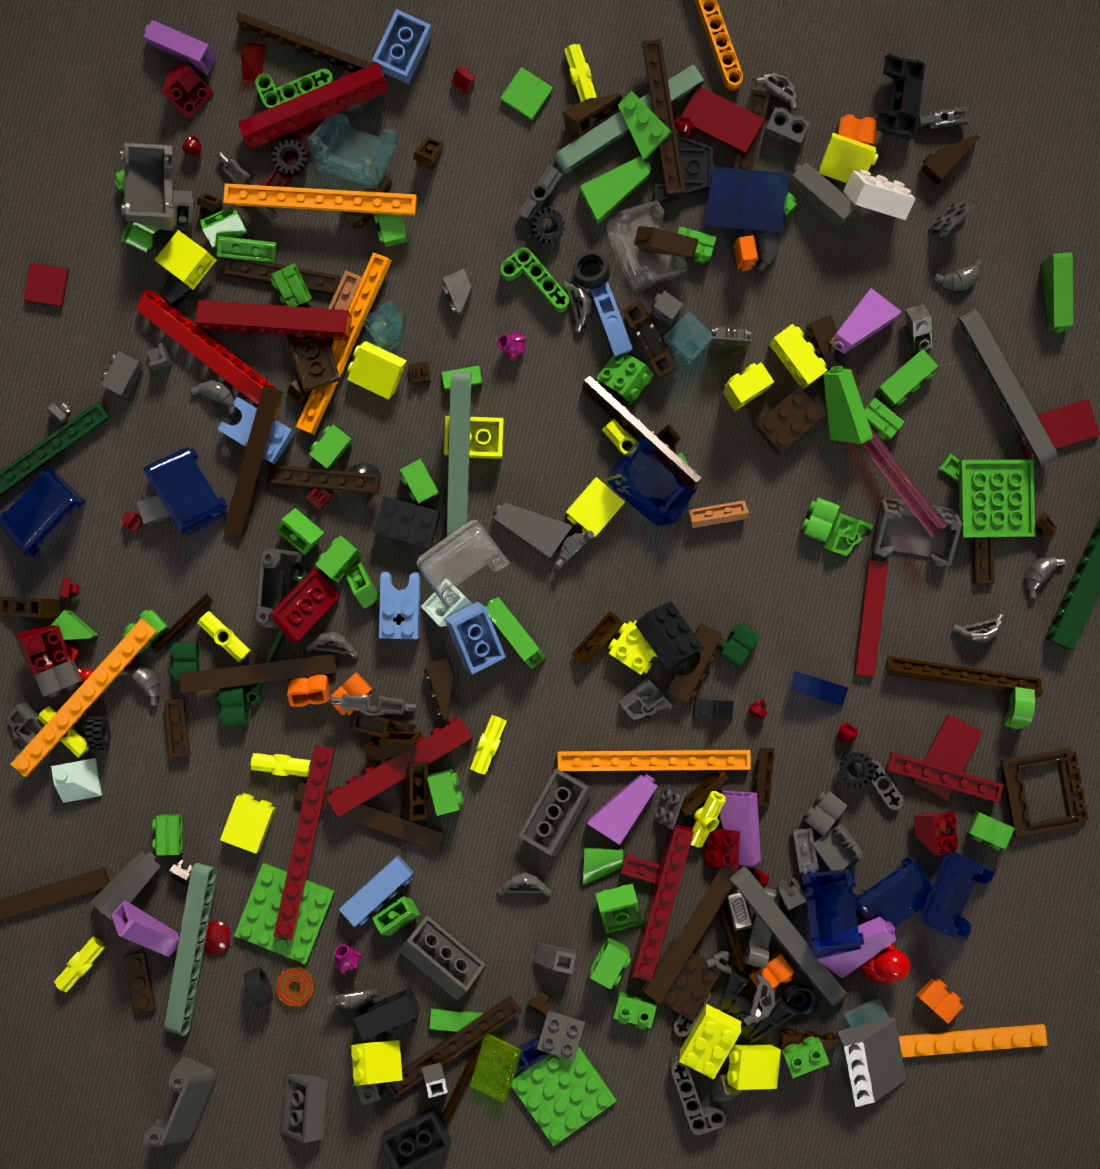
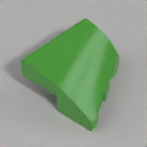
[823,512,873,556]
[583,848,623,884]

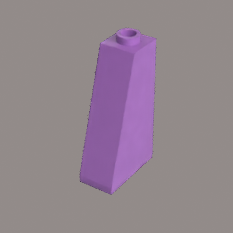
[143,20,216,75]
[829,288,901,354]
[587,774,657,845]
[718,791,761,868]
[111,900,180,957]
[814,917,896,978]

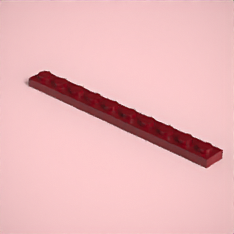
[273,745,335,940]

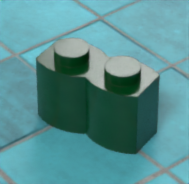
[718,623,761,668]
[169,642,200,681]
[217,686,248,727]

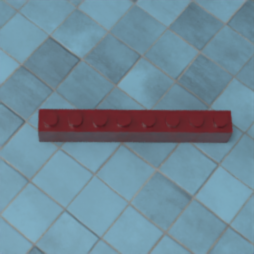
[238,62,390,150]
[195,300,352,340]
[326,717,473,817]
[630,823,694,981]

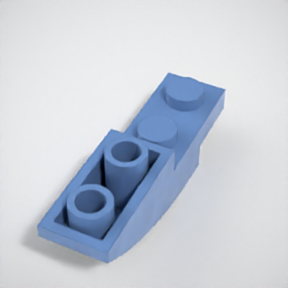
[590,281,633,357]

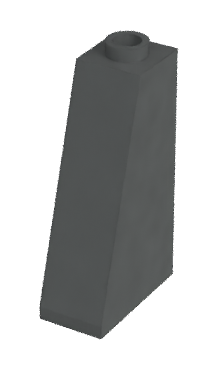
[790,162,857,229]
[493,502,572,558]
[91,851,161,922]

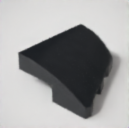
[162,273,203,307]

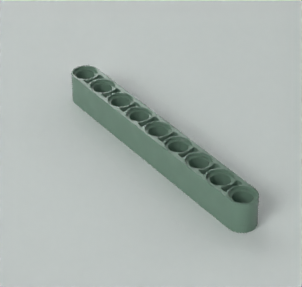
[554,65,705,173]
[447,371,471,541]
[164,863,217,1036]

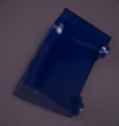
[605,438,699,526]
[143,447,228,536]
[0,469,86,556]
[921,852,997,941]
[846,855,938,928]
[802,869,865,959]

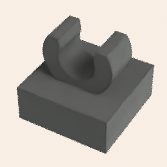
[47,402,71,427]

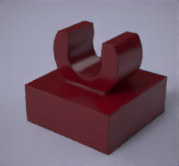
[451,66,476,94]
[306,488,333,510]
[59,577,80,597]

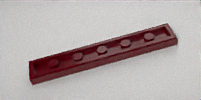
[854,560,888,677]
[886,752,1004,803]

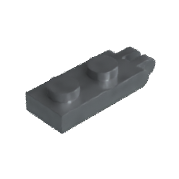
[792,827,819,881]

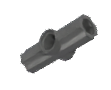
[517,165,563,223]

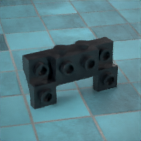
[876,54,925,140]

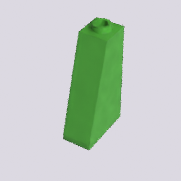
[580,156,651,225]
[1041,252,1073,333]
[823,366,873,444]
[486,597,546,669]

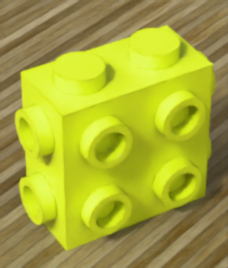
[608,620,657,675]

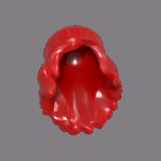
[858,943,910,983]

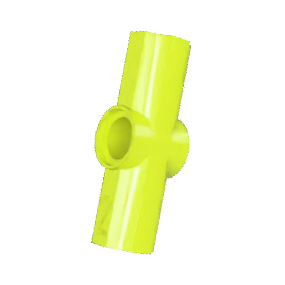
[564,44,597,102]
[602,419,652,473]
[198,611,251,663]
[37,706,89,758]
[470,715,507,775]
[251,753,311,777]
[691,791,726,848]
[54,937,106,992]

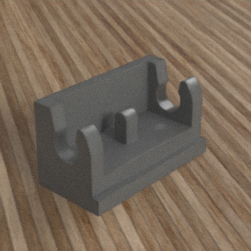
[779,878,806,910]

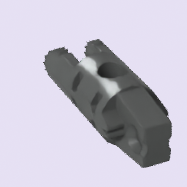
[918,107,969,129]

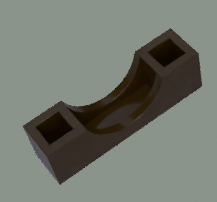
[622,301,679,378]
[806,314,861,387]
[666,623,723,703]

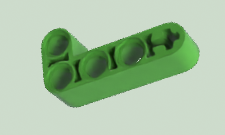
[255,69,334,109]
[500,248,569,312]

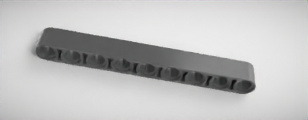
[957,309,1058,467]
[729,866,848,1008]

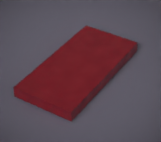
[681,86,765,154]
[1016,399,1100,458]
[268,568,341,644]
[912,714,983,800]

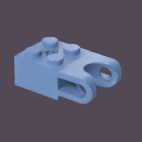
[217,397,295,465]
[379,572,421,639]

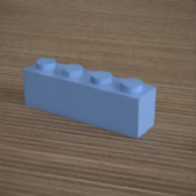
[339,855,413,927]

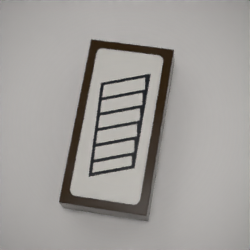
[726,892,754,933]

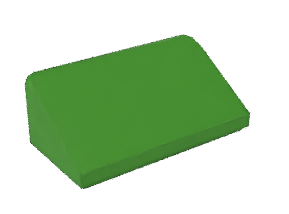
[442,365,482,391]

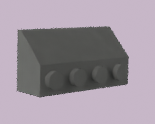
[519,768,594,856]
[398,915,486,1000]

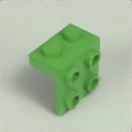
[597,353,654,405]

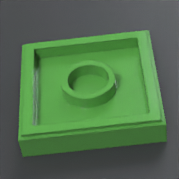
[500,67,553,121]

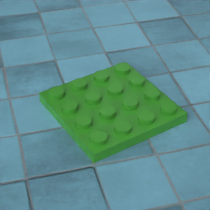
[959,460,1035,538]
[234,863,335,964]
[509,1045,617,1146]

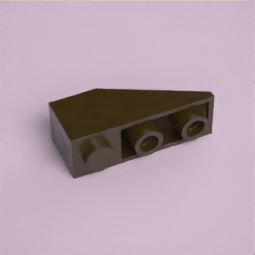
[424,657,455,720]
[779,1028,840,1059]

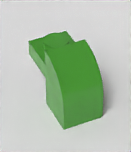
[1004,687,1035,729]

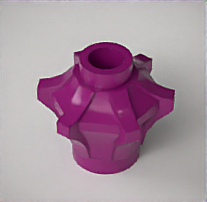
[497,331,526,361]
[333,944,363,975]

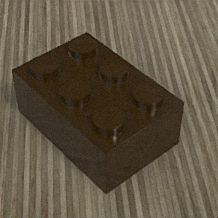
[753,386,825,455]

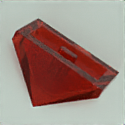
[241,43,266,82]

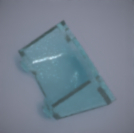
[307,113,398,188]

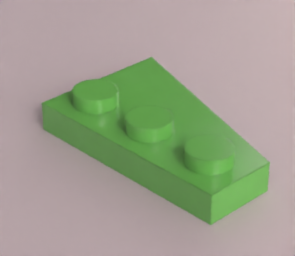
[618,91,672,161]

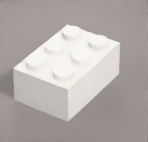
[843,170,916,220]

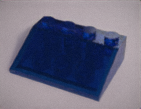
[705,167,790,232]

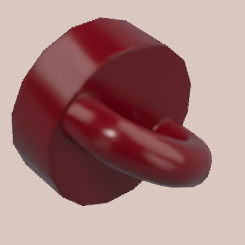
[675,116,694,137]
[182,135,202,156]
[122,512,142,531]
[748,699,768,720]
[837,723,858,742]
[751,870,769,888]

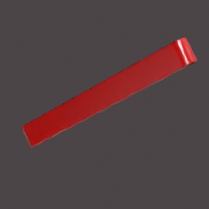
[136,290,276,405]

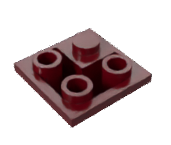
[161,60,214,120]
[15,625,71,675]
[914,811,958,855]

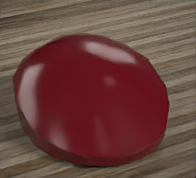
[204,920,231,955]

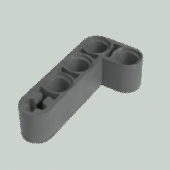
[743,887,781,969]
[670,1056,726,1135]

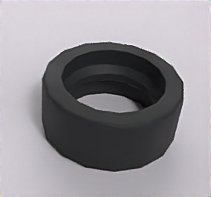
[573,250,610,289]
[244,967,273,1007]

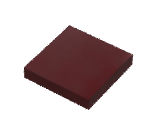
[23,262,69,307]

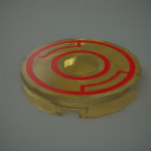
[276,967,315,1006]

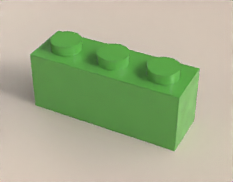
[876,349,938,407]

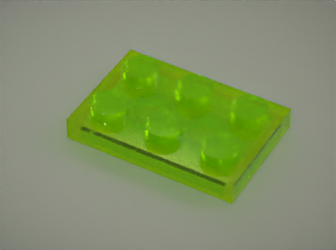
[470,1034,522,1103]

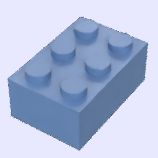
[372,9,433,84]
[444,602,506,675]

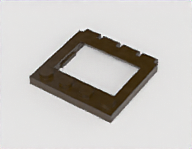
[1000,748,1089,837]

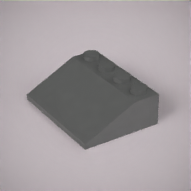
[838,1017,906,1107]

